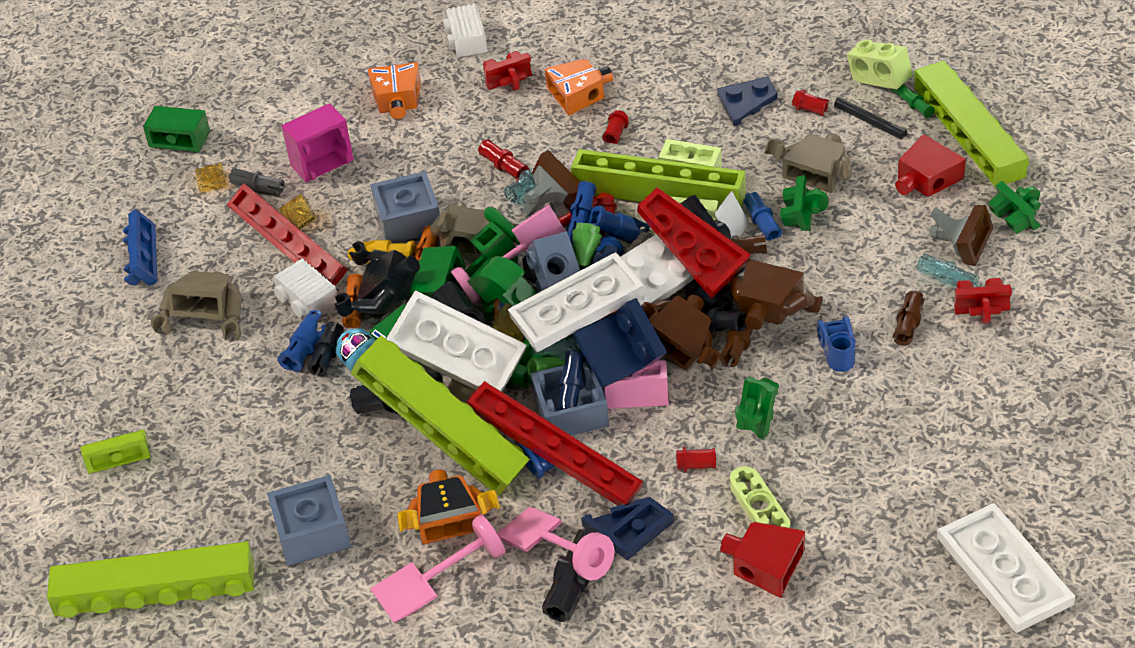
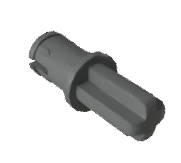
[229,168,285,197]

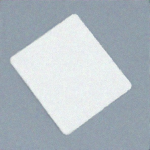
[715,192,749,237]

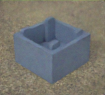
[370,171,440,243]
[530,360,609,435]
[267,475,351,566]

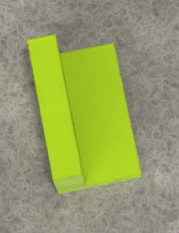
[80,429,150,474]

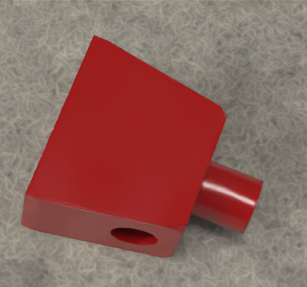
[895,135,966,197]
[720,522,805,598]

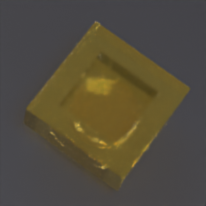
[195,162,228,193]
[279,193,316,229]
[492,303,524,342]

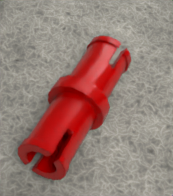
[478,139,529,181]

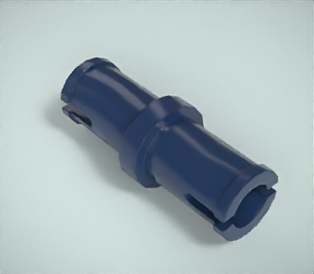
[557,351,585,411]

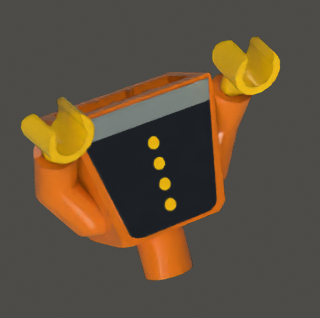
[397,469,501,545]

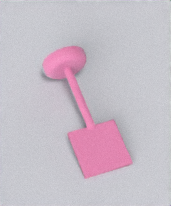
[451,204,565,306]
[497,506,615,580]
[370,514,506,623]

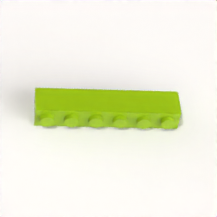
[914,60,1029,188]
[571,149,746,208]
[350,335,530,496]
[47,541,254,618]

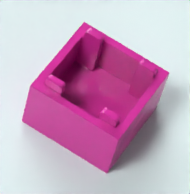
[281,103,354,182]

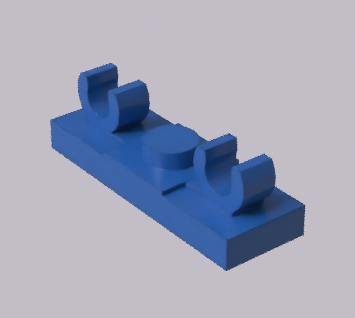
[123,209,158,285]

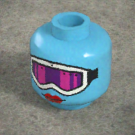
[336,328,376,371]

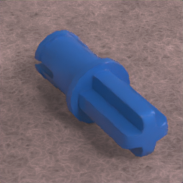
[743,191,782,241]

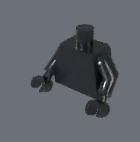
[334,242,420,319]

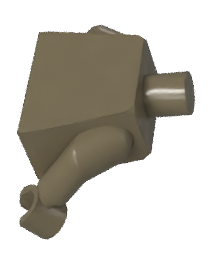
[764,133,852,193]
[430,202,519,259]
[151,271,242,340]

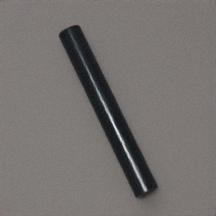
[834,97,907,140]

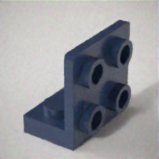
[573,298,667,388]

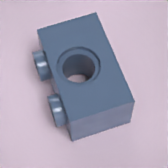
[526,231,580,293]

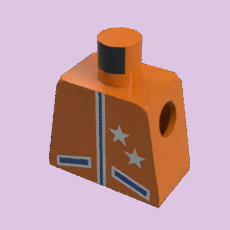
[545,59,613,116]
[368,62,421,119]

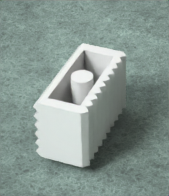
[443,3,488,58]
[273,258,337,318]

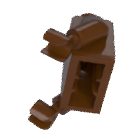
[729,259,823,330]
[641,295,721,371]

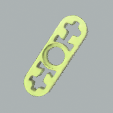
[730,466,790,528]

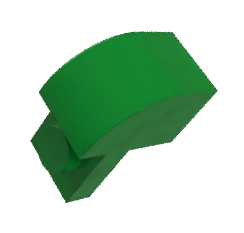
[465,221,518,277]
[467,256,538,309]

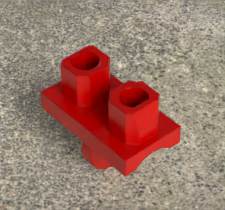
[483,51,533,91]
[954,278,1012,324]

